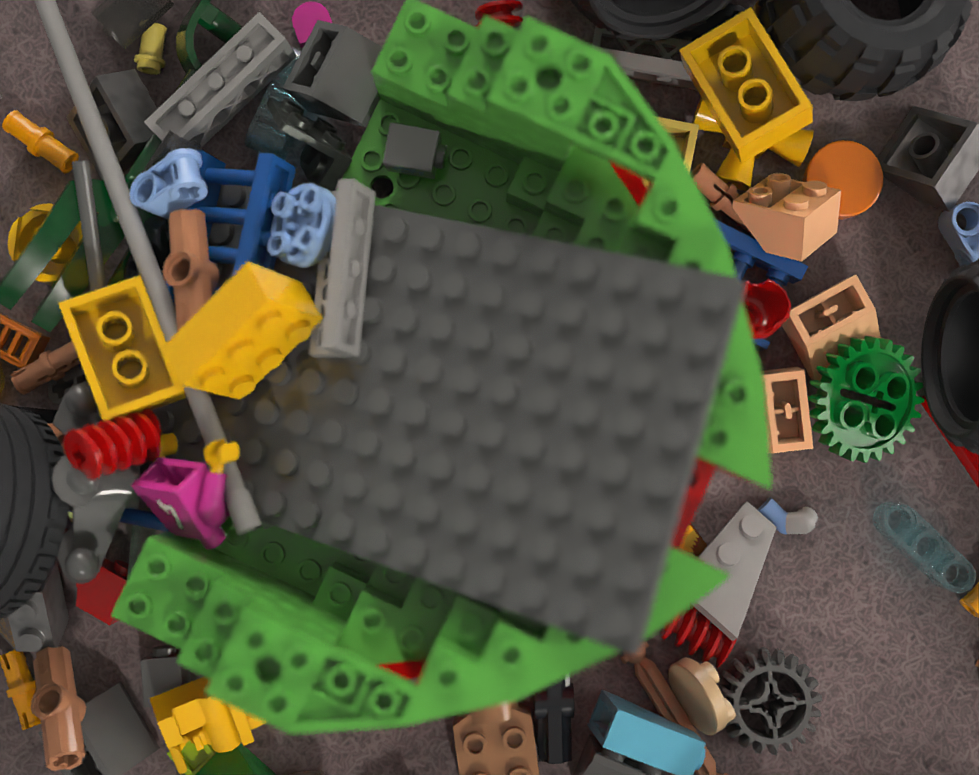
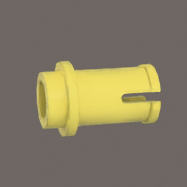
[134,22,167,75]

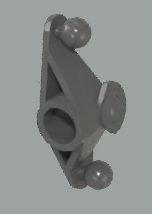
[52,384,140,584]

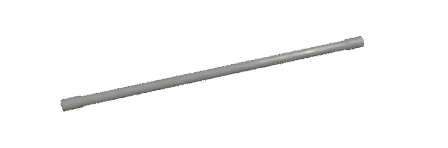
[34,0,262,535]

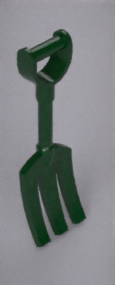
[0,0,243,341]

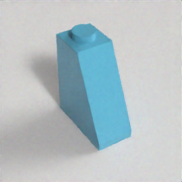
[588,690,706,775]

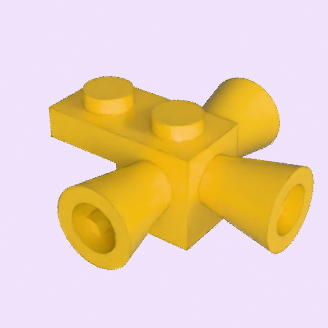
[691,97,814,191]

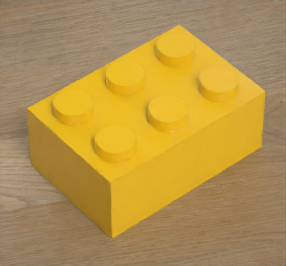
[679,7,813,164]
[163,262,323,400]
[59,276,186,421]

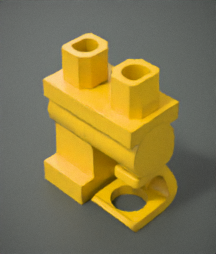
[149,676,266,774]

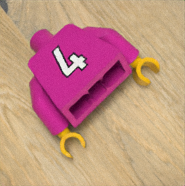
[131,433,239,550]

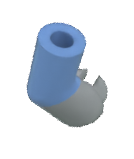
[758,497,818,534]

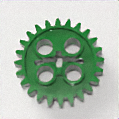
[808,336,925,463]

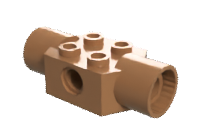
[453,700,539,775]

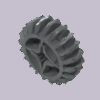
[717,647,823,755]

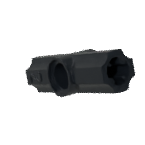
[534,675,574,764]

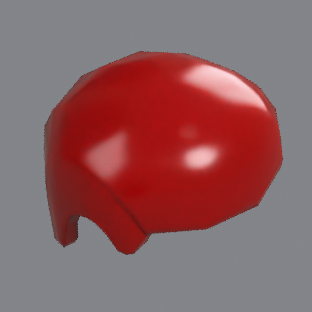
[742,279,792,339]

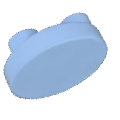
[267,183,336,268]

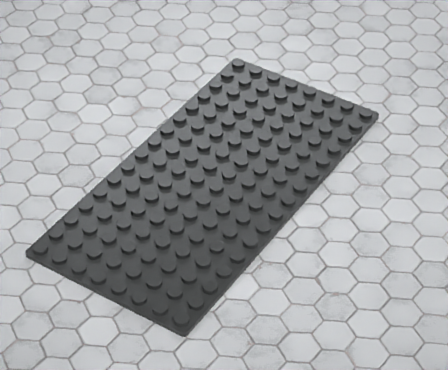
[140,185,745,653]

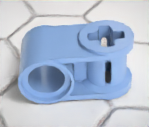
[130,148,208,219]
[938,202,979,266]

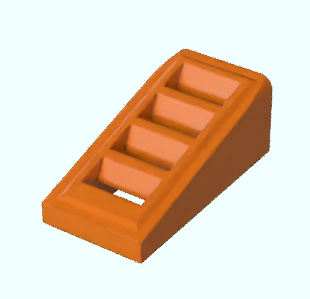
[0,313,50,369]

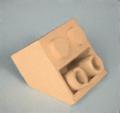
[733,173,841,262]
[782,275,881,381]
[761,366,813,453]

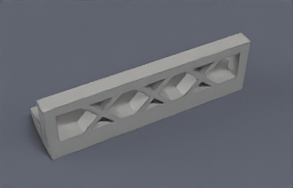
[144,12,297,151]
[592,26,698,91]
[309,179,375,357]

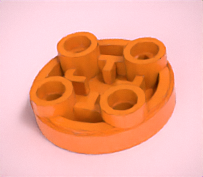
[802,140,883,220]

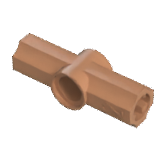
[163,209,219,332]
[31,646,86,771]

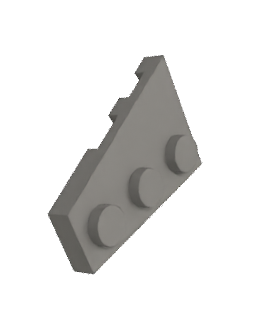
[693,501,777,641]

